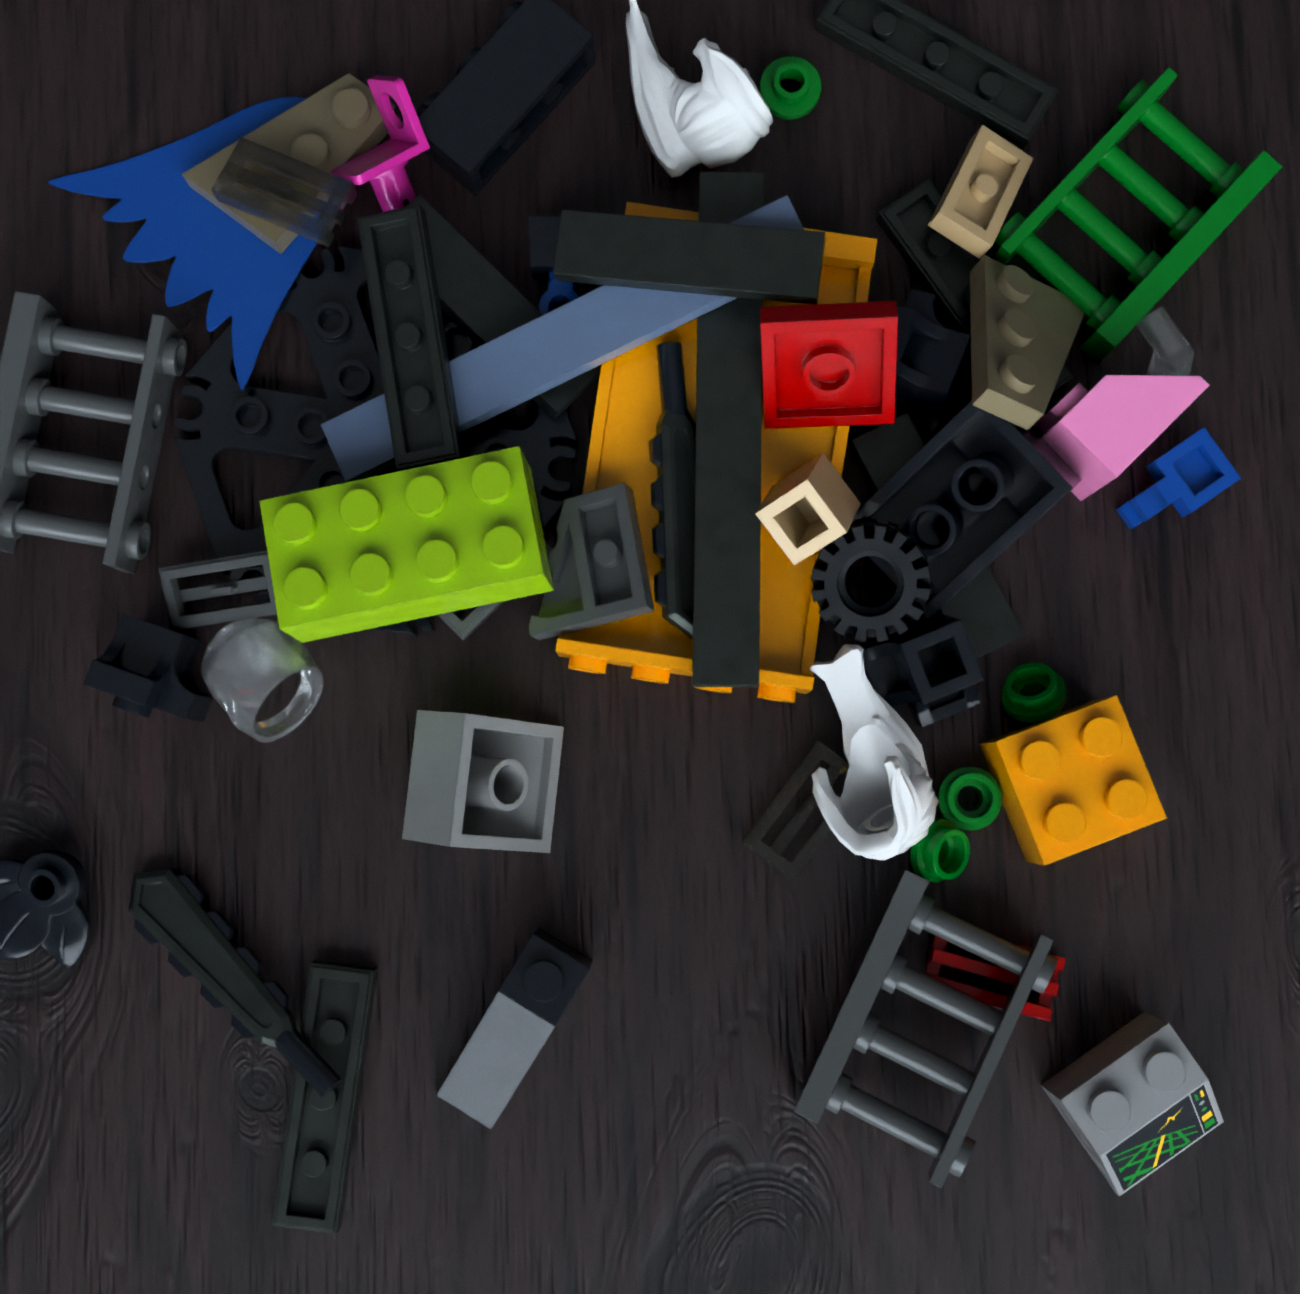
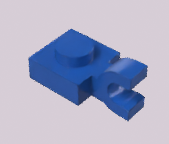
[1116,427,1241,530]

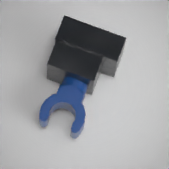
[528,216,579,315]

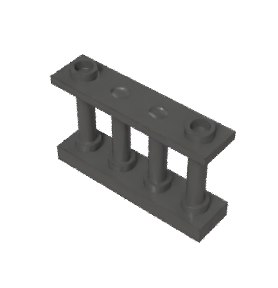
[0,291,187,574]
[794,870,1058,1189]

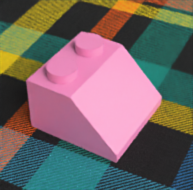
[1035,375,1210,501]

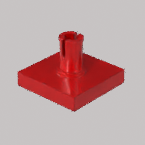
[760,301,898,429]

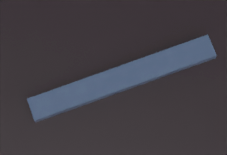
[321,195,804,482]

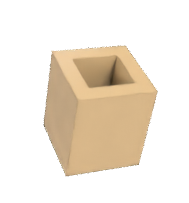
[755,453,861,565]

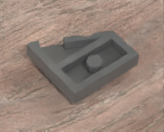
[528,483,655,640]

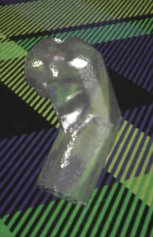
[1136,306,1194,376]

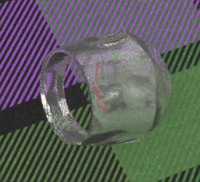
[201,618,323,743]

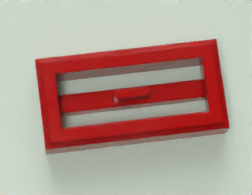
[924,935,1066,1022]

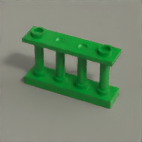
[993,67,1283,364]

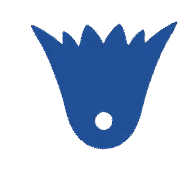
[48,97,355,390]

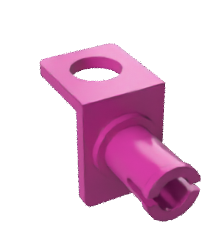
[331,75,430,212]

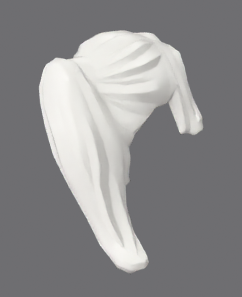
[626,0,773,177]
[809,644,939,861]

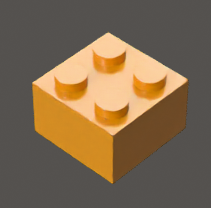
[979,695,1167,866]

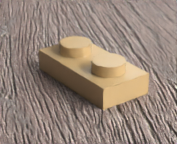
[928,125,1033,259]

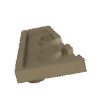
[182,73,401,254]
[970,255,1085,430]

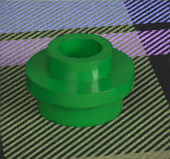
[759,56,821,120]
[1001,662,1067,723]
[937,767,1002,831]
[910,817,970,882]

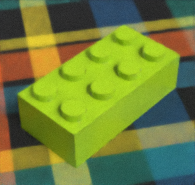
[259,446,554,643]

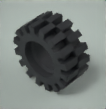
[811,519,931,642]

